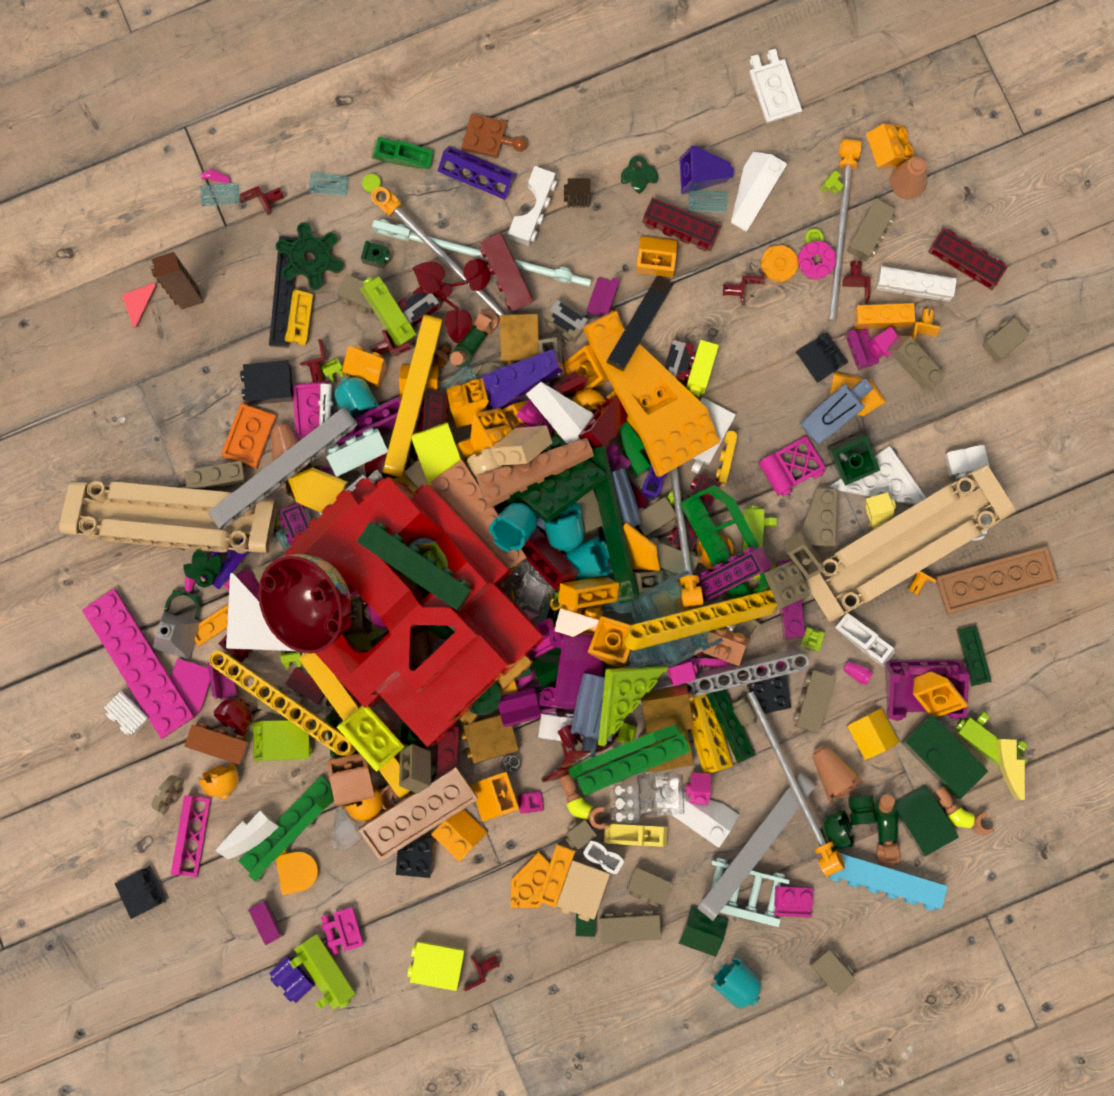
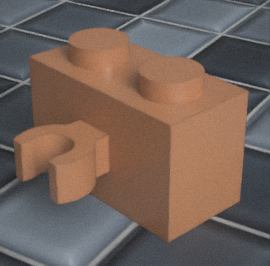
[703,627,750,666]

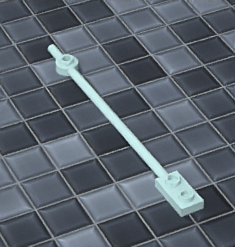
[372,219,591,287]

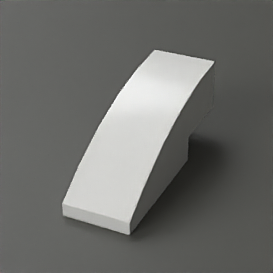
[835,613,895,667]
[216,811,279,859]

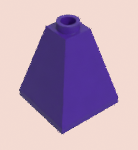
[679,145,734,194]

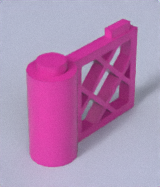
[758,436,826,497]

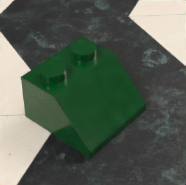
[827,433,880,486]

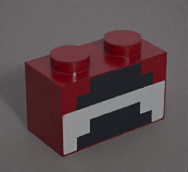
[397,287,441,328]
[665,339,696,385]

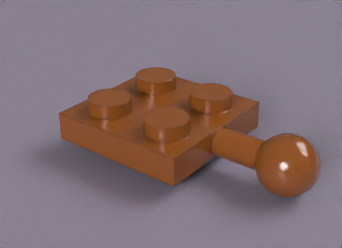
[461,113,527,159]

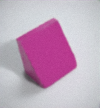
[518,791,544,814]

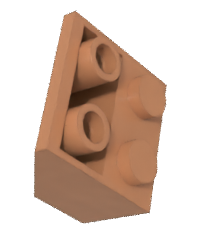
[327,754,375,806]

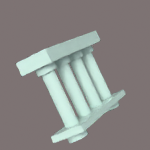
[701,858,790,927]

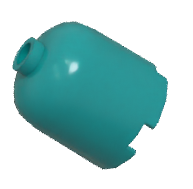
[334,377,379,418]
[489,503,537,552]
[543,503,584,551]
[564,537,612,581]
[711,957,762,1009]

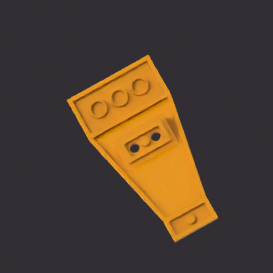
[583,311,720,477]

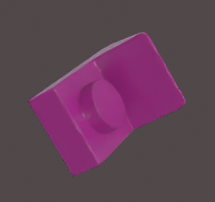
[606,444,631,472]

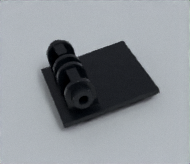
[796,332,848,383]
[746,675,791,714]
[396,837,434,878]
[114,866,167,919]

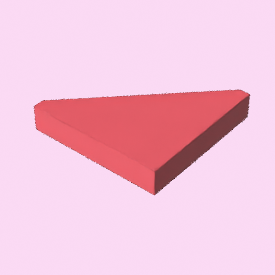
[122,283,156,328]

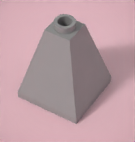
[153,612,200,659]

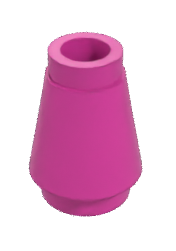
[843,661,874,686]

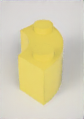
[865,492,896,532]

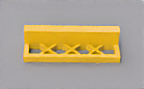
[690,694,733,774]

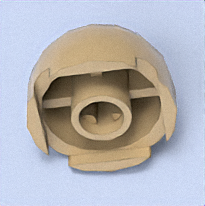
[466,448,506,481]

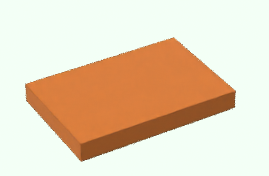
[221,403,277,469]

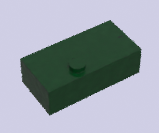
[901,715,988,799]

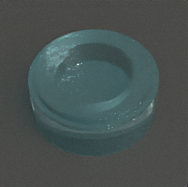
[276,530,291,550]

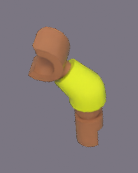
[559,774,610,829]
[936,786,995,836]

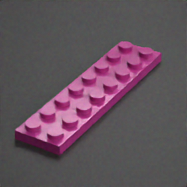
[82,589,195,739]

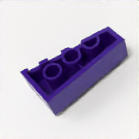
[482,349,564,410]

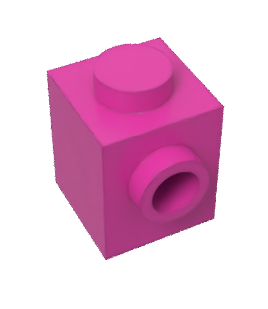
[868,327,898,359]
[665,657,697,686]
[686,773,711,805]

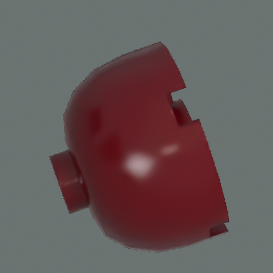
[213,699,253,736]

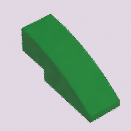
[371,136,433,169]
[619,421,650,479]

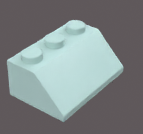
[325,428,388,477]

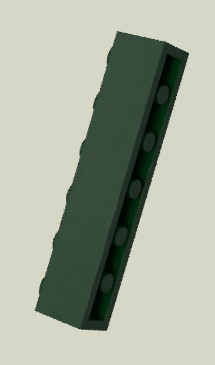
[356,521,474,611]

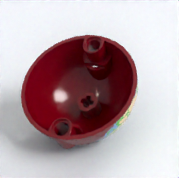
[258,554,351,654]

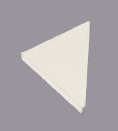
[829,446,926,506]
[226,573,295,651]

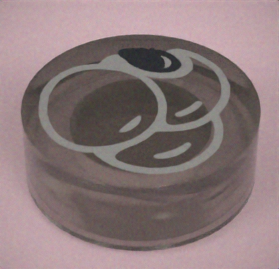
[502,754,521,773]

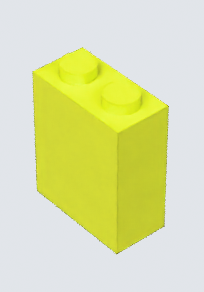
[686,340,719,398]
[407,941,465,991]

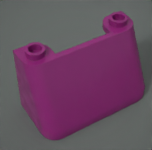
[539,627,604,710]
[885,659,969,721]

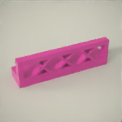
[171,795,211,877]

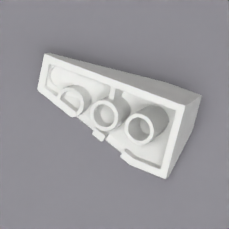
[731,152,787,232]
[526,382,594,444]
[653,786,739,848]

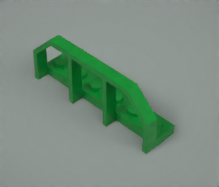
[680,485,770,600]
[568,724,692,796]
[238,776,334,883]

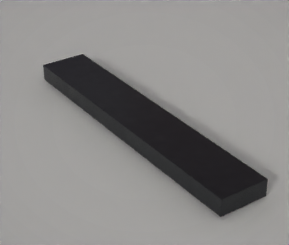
[269,236,298,348]
[606,276,673,371]

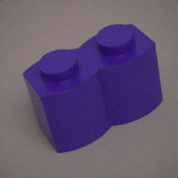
[641,464,668,500]
[269,956,315,1003]

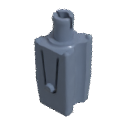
[799,378,873,445]
[593,468,642,535]
[571,673,613,757]

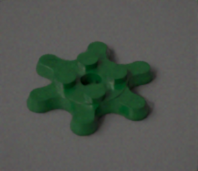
[275,222,343,290]

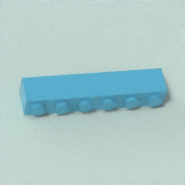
[828,851,948,911]

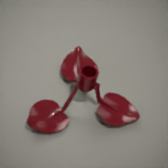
[412,259,491,343]
[541,725,619,783]

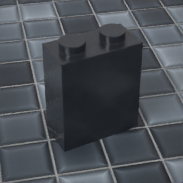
[240,360,293,406]

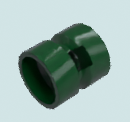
[848,795,877,825]

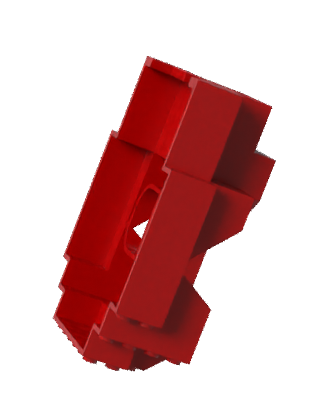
[285,477,548,747]

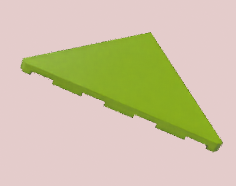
[598,665,668,746]

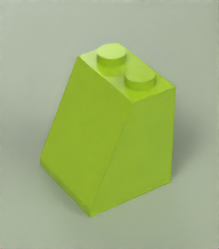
[252,720,312,762]

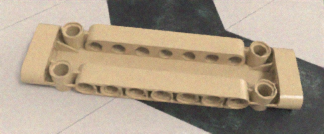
[802,464,1016,623]
[59,481,277,554]

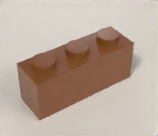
[184,722,250,765]

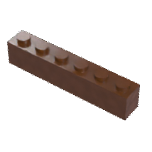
[150,252,203,310]

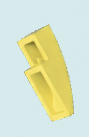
[996,739,1025,800]
[604,824,668,847]

